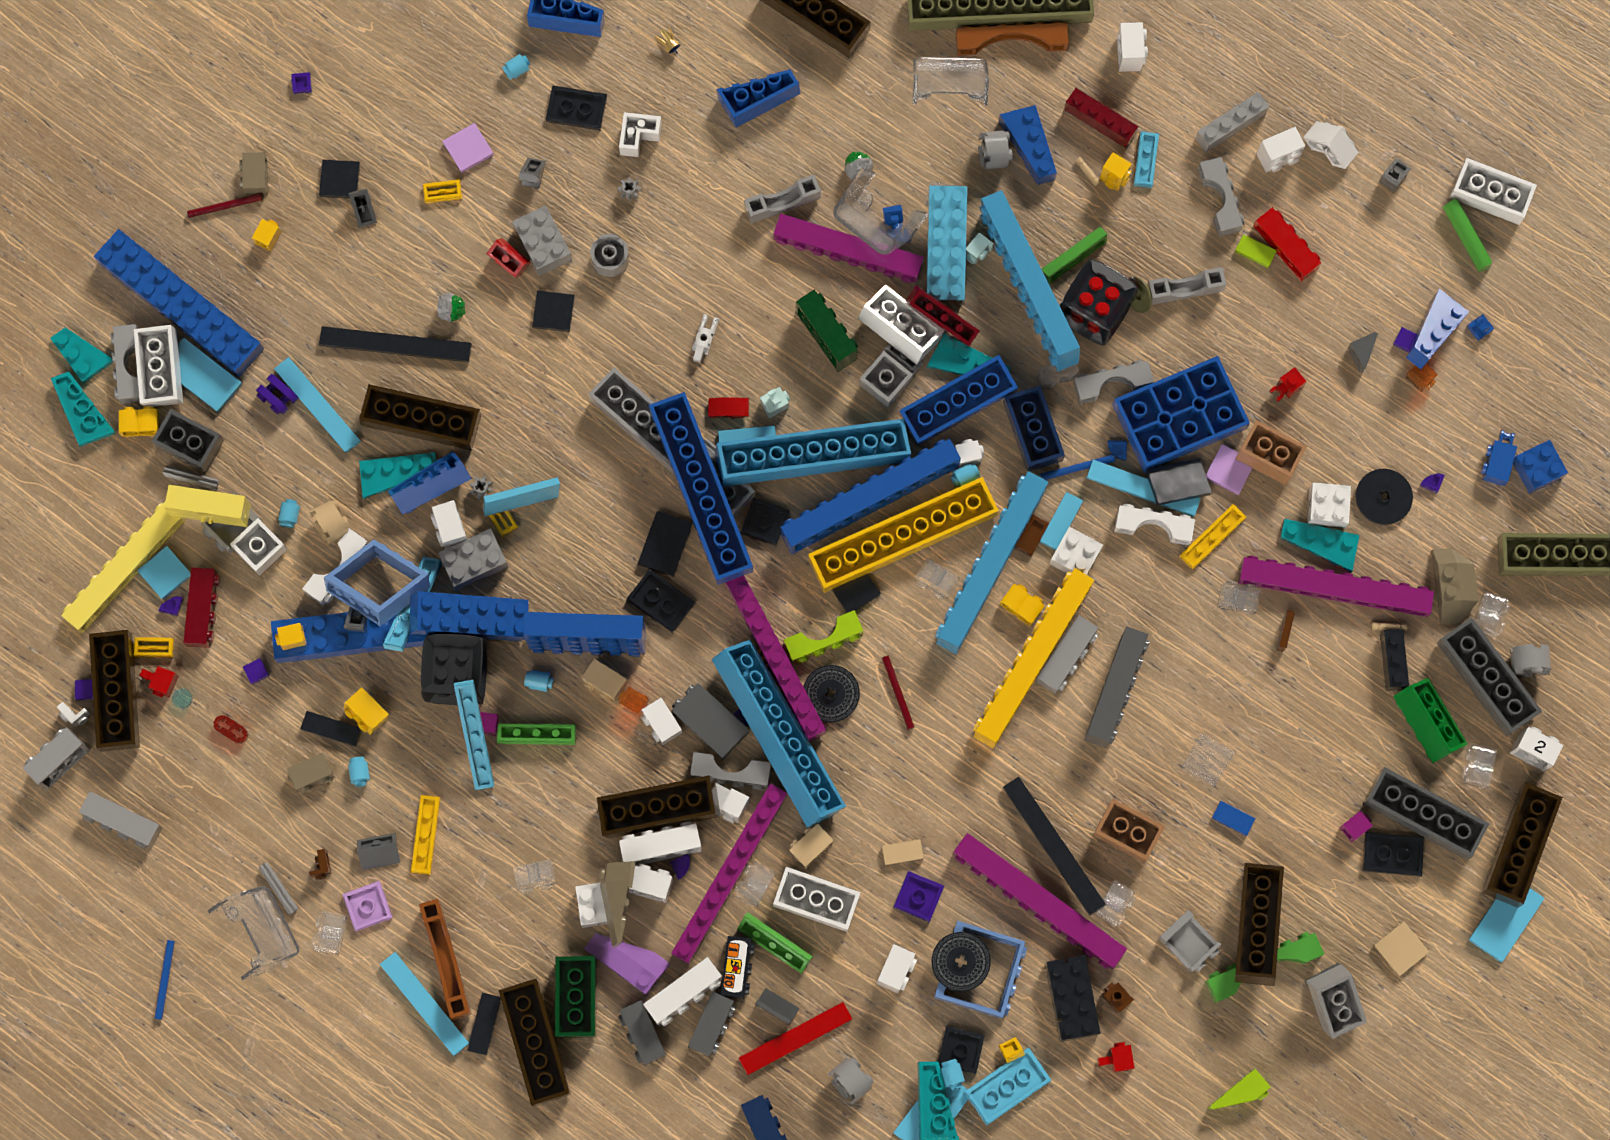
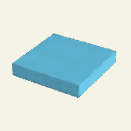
[137,546,191,600]

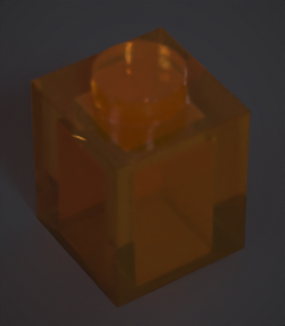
[1405,364,1438,392]
[618,686,649,717]

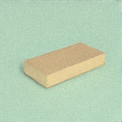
[882,839,924,866]

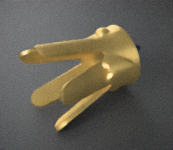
[654,26,680,54]

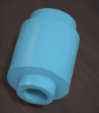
[502,54,531,80]
[950,463,980,487]
[278,499,300,528]
[524,670,554,692]
[348,757,370,787]
[941,1059,965,1090]

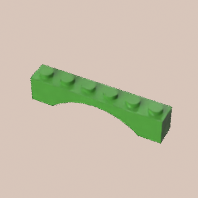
[1205,932,1324,1003]

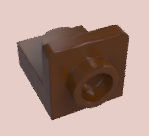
[309,849,332,880]

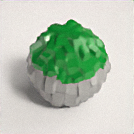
[844,151,873,180]
[437,293,466,322]

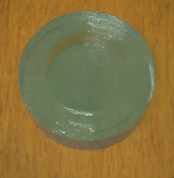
[172,688,193,709]

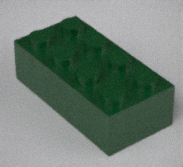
[795,289,858,372]
[555,956,596,1038]

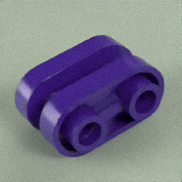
[256,373,299,415]

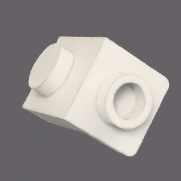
[57,702,90,727]

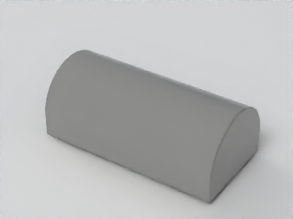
[883,344,923,376]

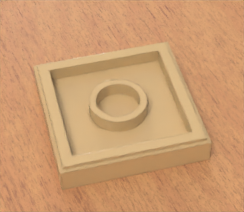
[1373,921,1429,977]

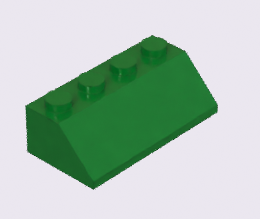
[1393,678,1468,763]

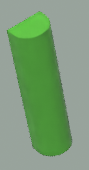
[1443,199,1492,272]
[1041,227,1107,284]
[497,723,576,745]
[736,912,813,974]

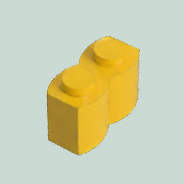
[119,406,159,437]
[999,584,1045,626]

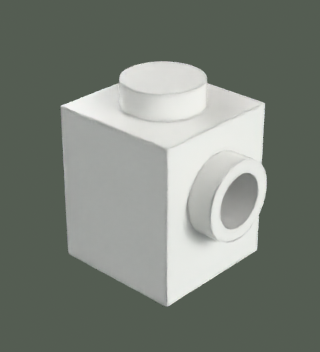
[955,439,985,468]

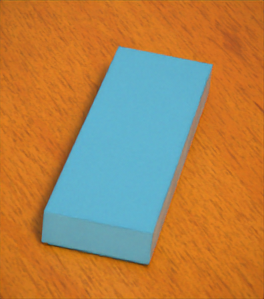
[1133,131,1159,188]
[718,425,776,442]
[1040,492,1083,551]

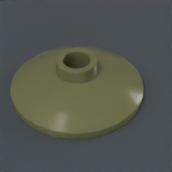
[1129,276,1152,313]

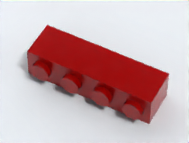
[1253,207,1322,282]

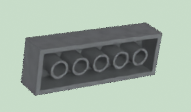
[1437,617,1542,737]
[1084,626,1150,748]
[1363,767,1490,860]

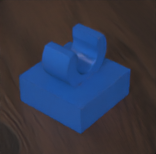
[883,205,903,229]
[1467,314,1495,341]

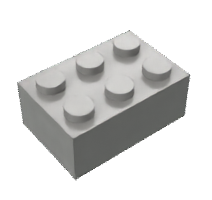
[512,205,572,276]
[438,528,508,591]
[23,727,90,790]
[1307,964,1367,1039]

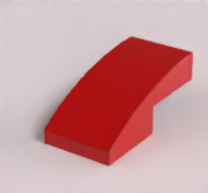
[708,397,749,419]

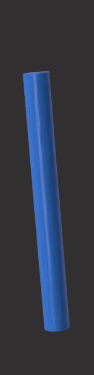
[1040,454,1115,480]
[154,940,175,1020]

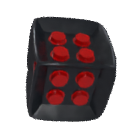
[1059,259,1138,346]

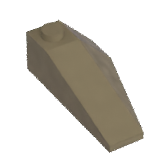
[598,861,635,948]

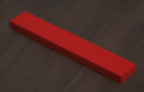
[738,1002,853,1075]

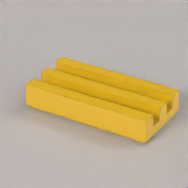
[423,179,462,203]
[482,504,519,538]
[134,637,174,658]

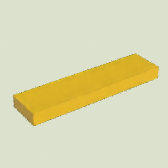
[1179,504,1246,570]
[411,795,441,875]

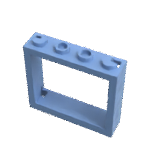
[324,540,430,626]
[934,921,1027,1019]

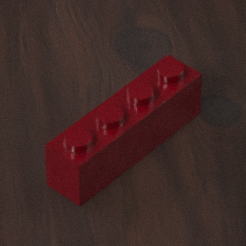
[1064,88,1139,149]
[905,285,980,346]
[183,567,220,648]

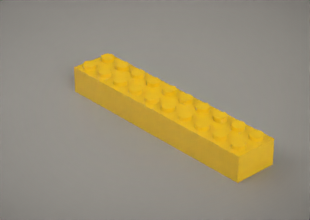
[808,477,999,593]
[973,568,1094,749]

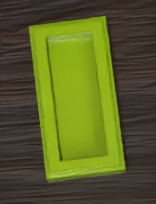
[1235,234,1277,268]

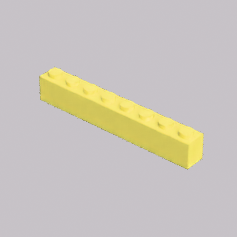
[61,502,186,634]

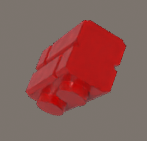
[486,238,531,278]

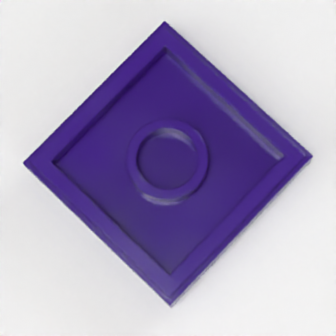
[893,871,944,923]

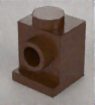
[1102,982,1134,1014]

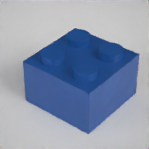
[1513,440,1568,494]

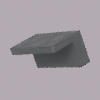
[357,833,400,870]
[755,988,799,1025]

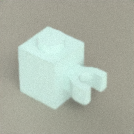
[760,387,790,418]

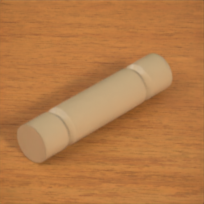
[1075,157,1101,187]
[1371,622,1407,631]

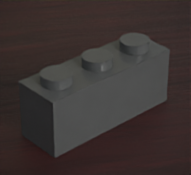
[688,992,736,1057]
[618,1000,666,1066]

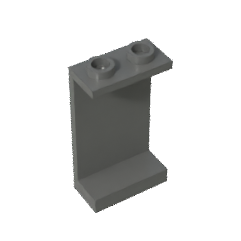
[671,683,749,761]

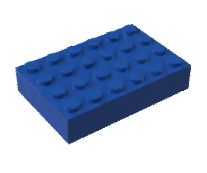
[1112,356,1250,472]
[524,612,646,657]

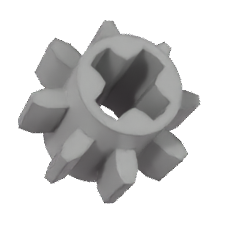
[618,177,641,202]
[470,476,493,500]

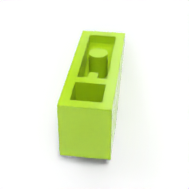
[1208,1068,1271,1111]

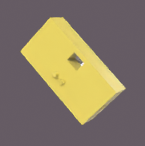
[164,485,251,527]

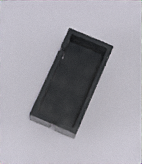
[1045,955,1101,1042]

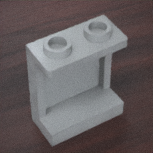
[201,492,263,554]
[1158,910,1221,973]

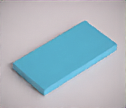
[178,338,242,413]
[483,478,560,516]
[1468,888,1545,962]
[964,1048,1051,1126]
[893,1072,968,1140]

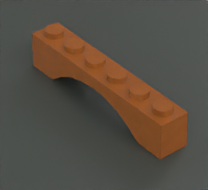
[955,21,1069,56]
[419,899,472,1020]

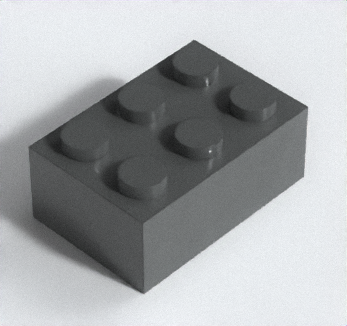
[151,409,224,473]

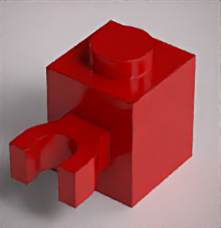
[1269,367,1307,402]
[139,666,179,698]
[1097,1042,1135,1073]

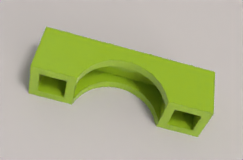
[783,610,864,665]

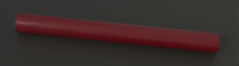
[187,193,262,218]
[882,655,915,730]

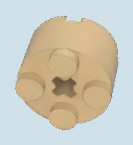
[309,500,350,545]

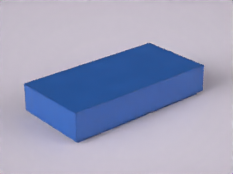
[1211,801,1256,836]

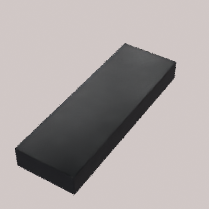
[300,711,362,747]
[467,993,501,1056]

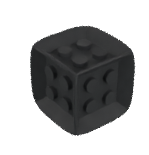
[421,634,487,705]

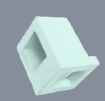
[966,233,994,264]

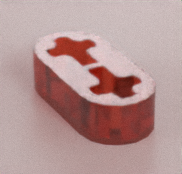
[213,715,248,744]

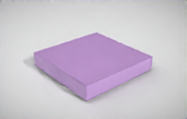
[443,123,494,173]
[1206,444,1252,495]
[342,881,393,932]

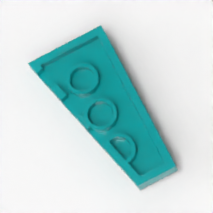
[51,372,115,447]
[1280,519,1360,573]
[917,1061,960,1140]

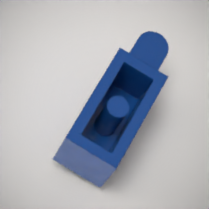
[1481,429,1517,486]

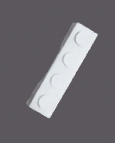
[1114,504,1195,546]
[302,528,368,606]

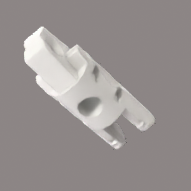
[692,314,719,363]

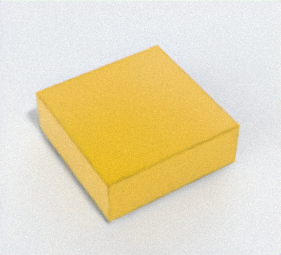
[998,1037,1025,1063]

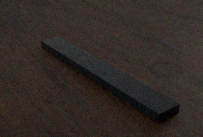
[319,326,472,363]
[1003,777,1106,916]

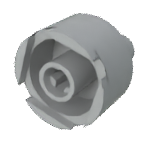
[978,130,1013,170]
[590,234,629,277]
[1510,644,1551,678]
[828,1057,874,1104]

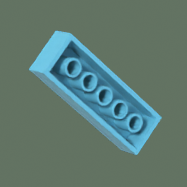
[926,186,967,301]

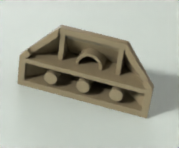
[1431,548,1478,625]

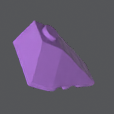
[584,933,670,996]

